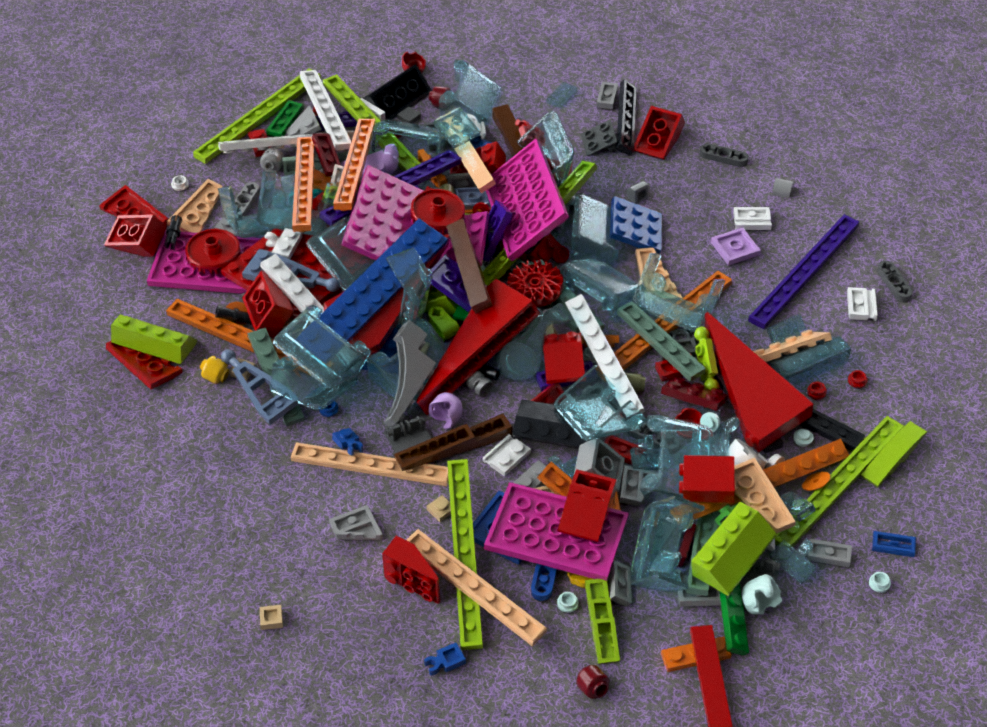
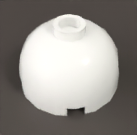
[727,439,768,470]

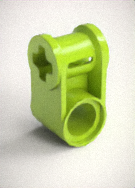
[428,306,460,342]

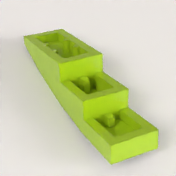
[861,421,927,488]
[585,579,620,664]

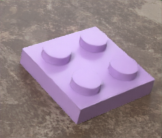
[711,227,761,266]

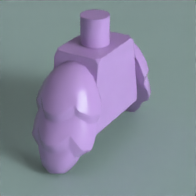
[340,144,399,181]

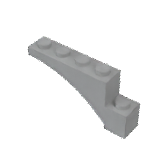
[384,320,436,427]

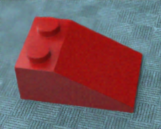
[634,106,685,160]
[104,214,167,257]
[242,270,294,338]
[543,332,585,384]

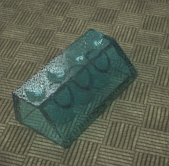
[766,336,851,386]

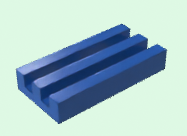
[872,531,916,557]

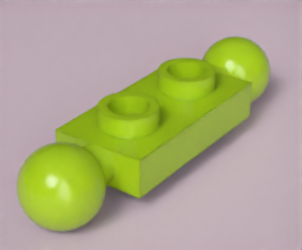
[694,326,719,390]

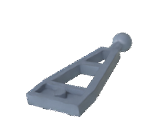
[242,249,341,292]
[221,349,301,425]

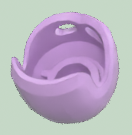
[429,392,463,429]

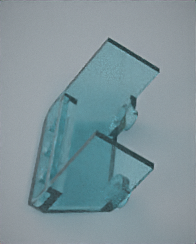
[257,170,339,236]
[218,174,295,238]
[386,248,433,331]
[632,253,725,331]
[631,495,705,592]

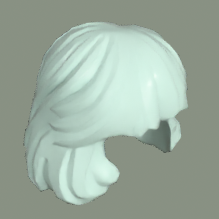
[742,574,782,615]

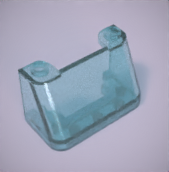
[570,193,618,266]
[560,256,644,324]

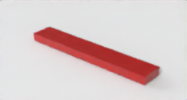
[690,625,733,727]

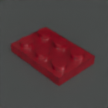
[660,377,728,411]

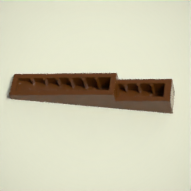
[492,104,528,156]
[446,218,493,313]
[394,413,513,471]

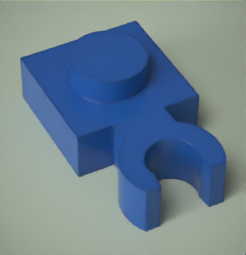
[332,428,363,456]
[424,642,466,676]

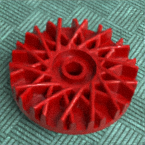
[411,189,465,235]
[185,229,241,274]
[507,259,563,307]

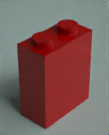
[679,455,735,503]

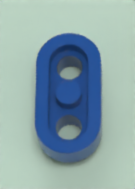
[531,564,556,601]

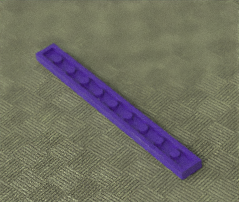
[319,150,461,227]
[748,214,860,329]

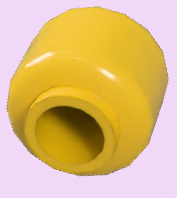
[200,356,230,384]

